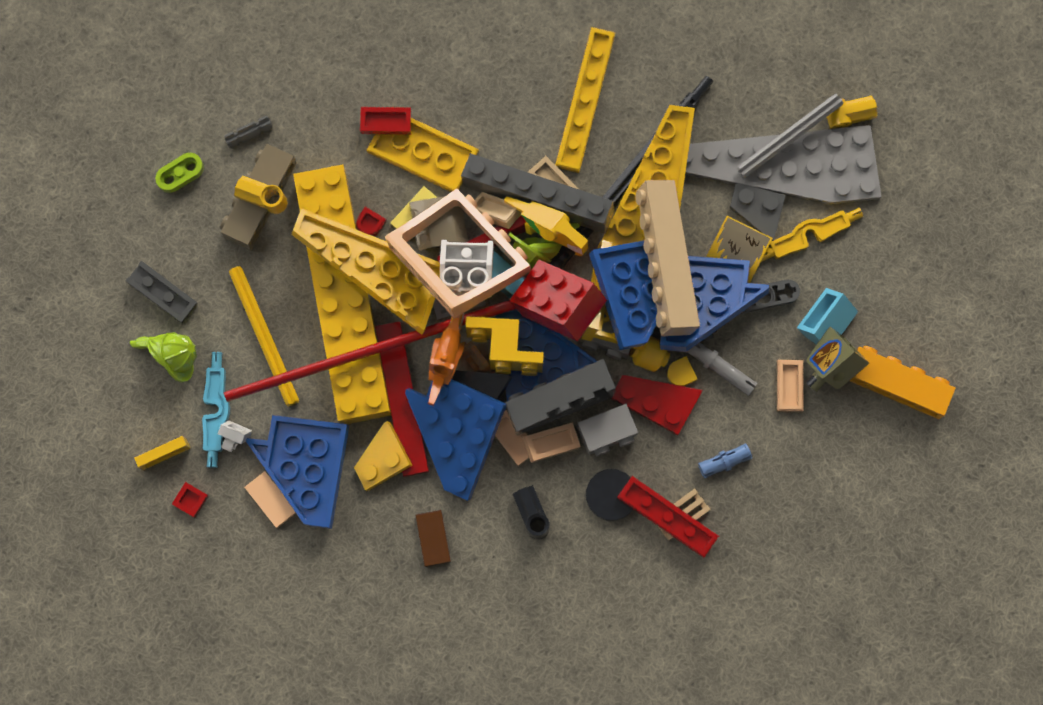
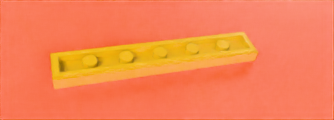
[555,27,615,173]

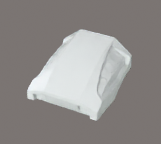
[440,240,494,298]

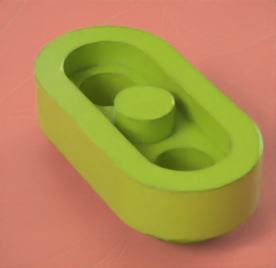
[155,153,204,193]

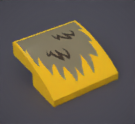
[706,216,773,283]

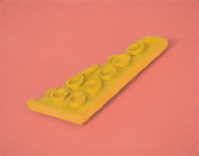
[597,105,695,249]
[291,209,440,334]

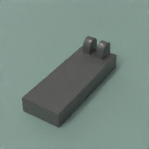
[126,261,197,323]

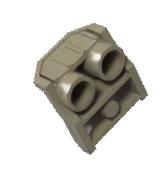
[409,196,469,252]

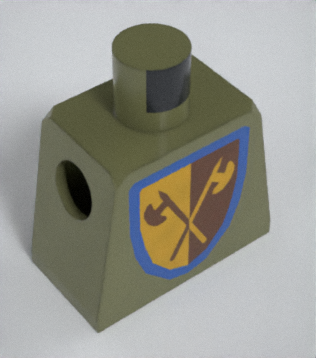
[805,327,869,392]

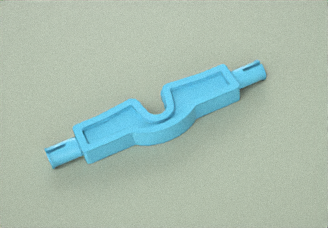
[202,352,230,468]

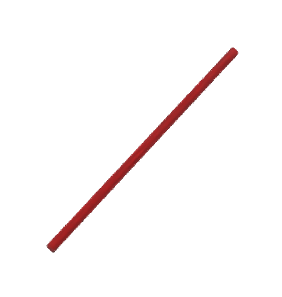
[223,300,516,402]

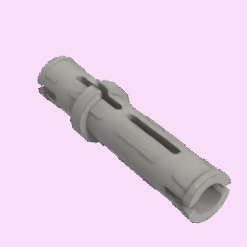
[686,343,757,396]

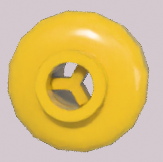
[630,336,670,372]

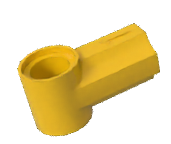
[827,96,877,129]
[234,175,288,214]

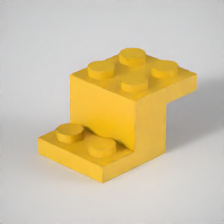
[466,316,544,376]

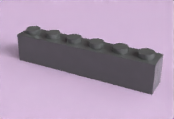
[461,153,614,234]

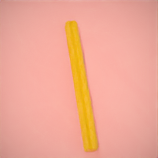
[229,266,299,407]

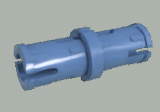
[698,443,752,479]

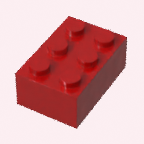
[509,260,607,342]

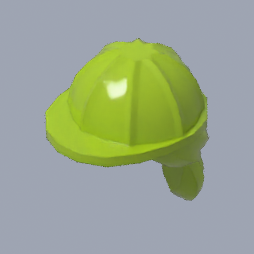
[508,223,580,270]
[129,332,197,382]

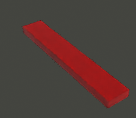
[375,321,429,477]

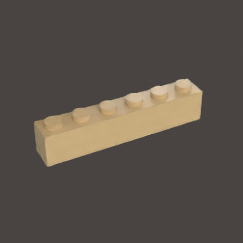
[636,180,700,336]

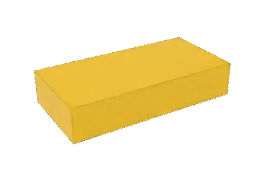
[134,436,191,470]

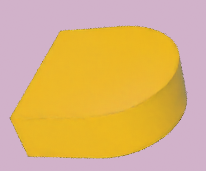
[667,356,697,386]

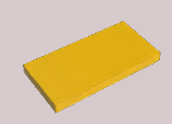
[367,118,479,192]

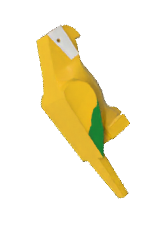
[504,196,588,256]

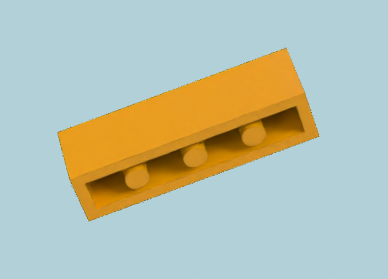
[849,346,956,419]

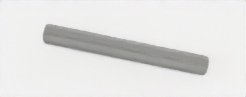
[737,94,843,178]

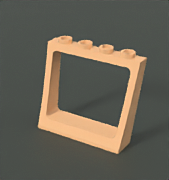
[385,189,531,319]

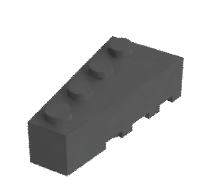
[505,359,616,435]

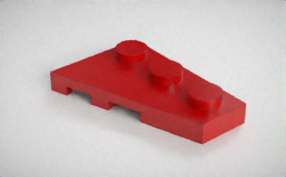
[610,375,703,436]

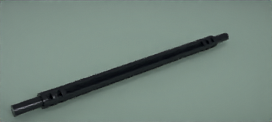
[548,76,713,269]

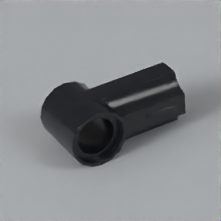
[512,485,550,540]

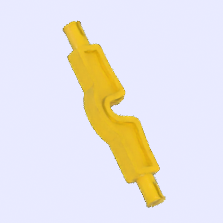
[760,208,863,263]

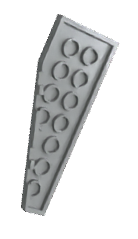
[685,125,882,205]

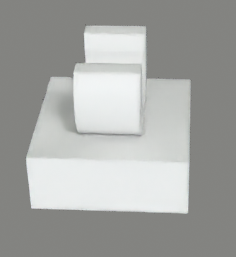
[218,421,252,452]

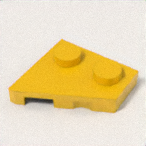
[354,421,413,491]

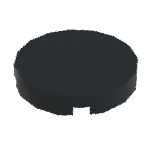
[586,469,633,521]

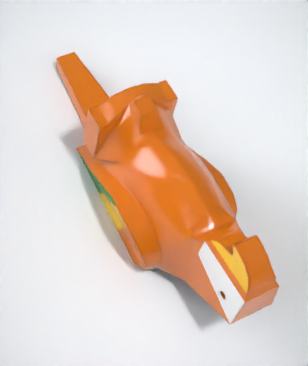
[428,313,464,406]

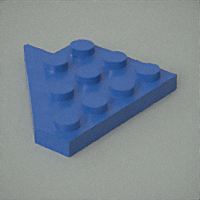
[589,241,689,350]
[660,256,769,352]
[405,379,507,501]

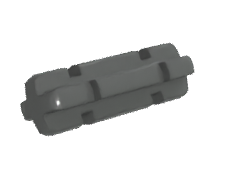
[224,116,273,148]

